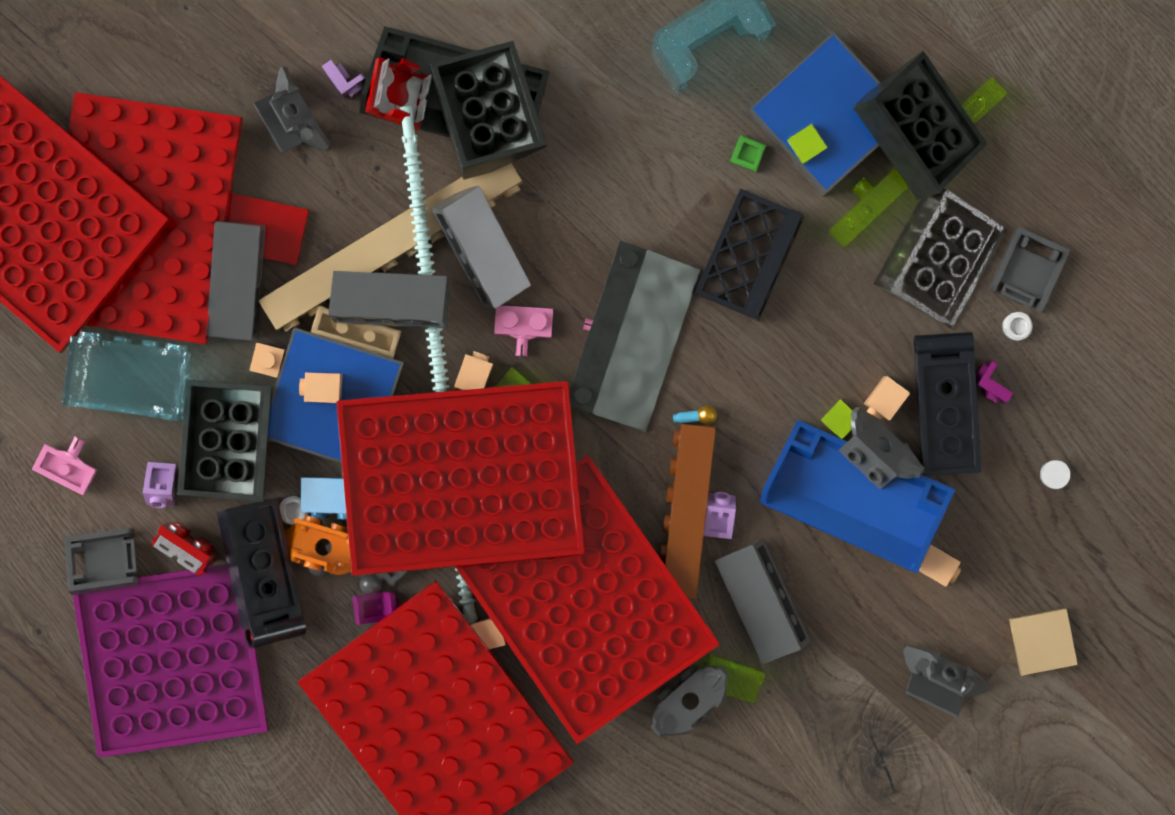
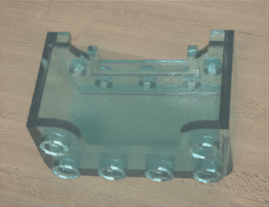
[651,0,777,95]
[61,331,193,421]

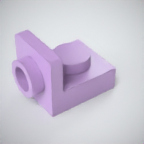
[322,60,366,98]
[143,462,177,509]
[703,492,736,539]

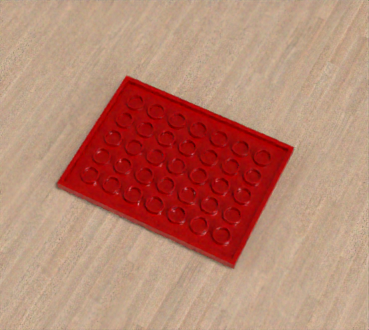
[0,75,171,353]
[68,92,243,345]
[336,381,585,576]
[455,454,720,744]
[297,580,574,815]

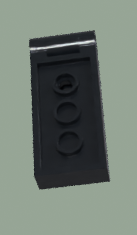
[914,332,981,476]
[216,498,306,649]

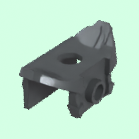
[253,66,331,154]
[839,407,924,489]
[902,644,990,718]
[651,665,729,736]

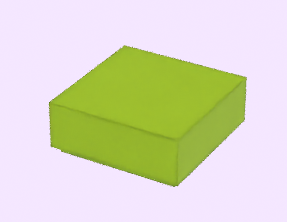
[787,124,827,165]
[821,399,853,439]

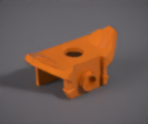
[285,515,351,575]

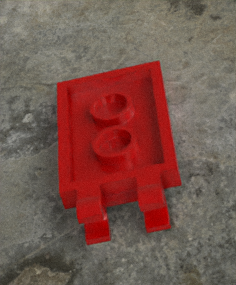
[227,193,309,266]

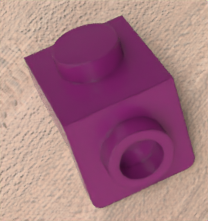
[976,360,1013,404]
[352,591,399,625]

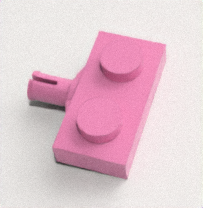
[494,305,553,357]
[32,436,98,495]

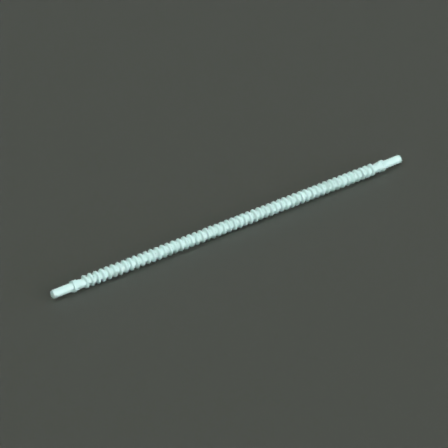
[400,106,478,623]

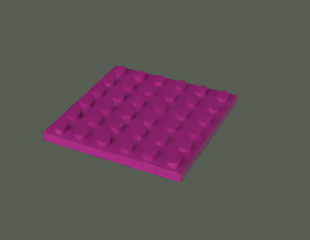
[73,564,269,758]

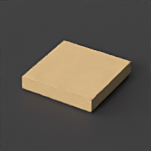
[1009,608,1078,676]

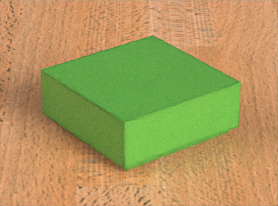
[730,135,767,173]

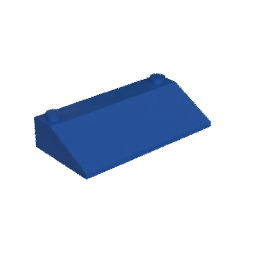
[760,420,956,574]

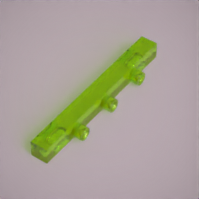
[827,77,1007,248]

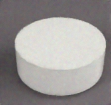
[1003,312,1033,341]
[1040,460,1070,489]
[279,496,308,525]

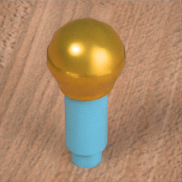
[673,405,717,425]

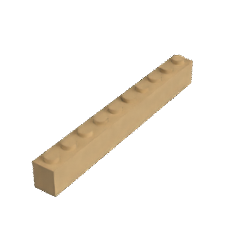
[258,163,523,332]

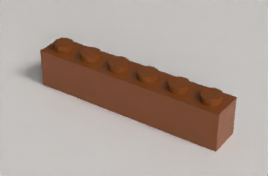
[660,424,716,599]

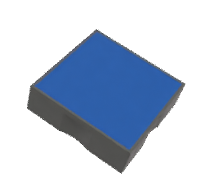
[746,31,880,197]
[268,327,406,464]

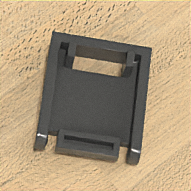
[989,226,1070,313]
[65,528,139,596]

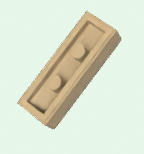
[311,306,401,358]

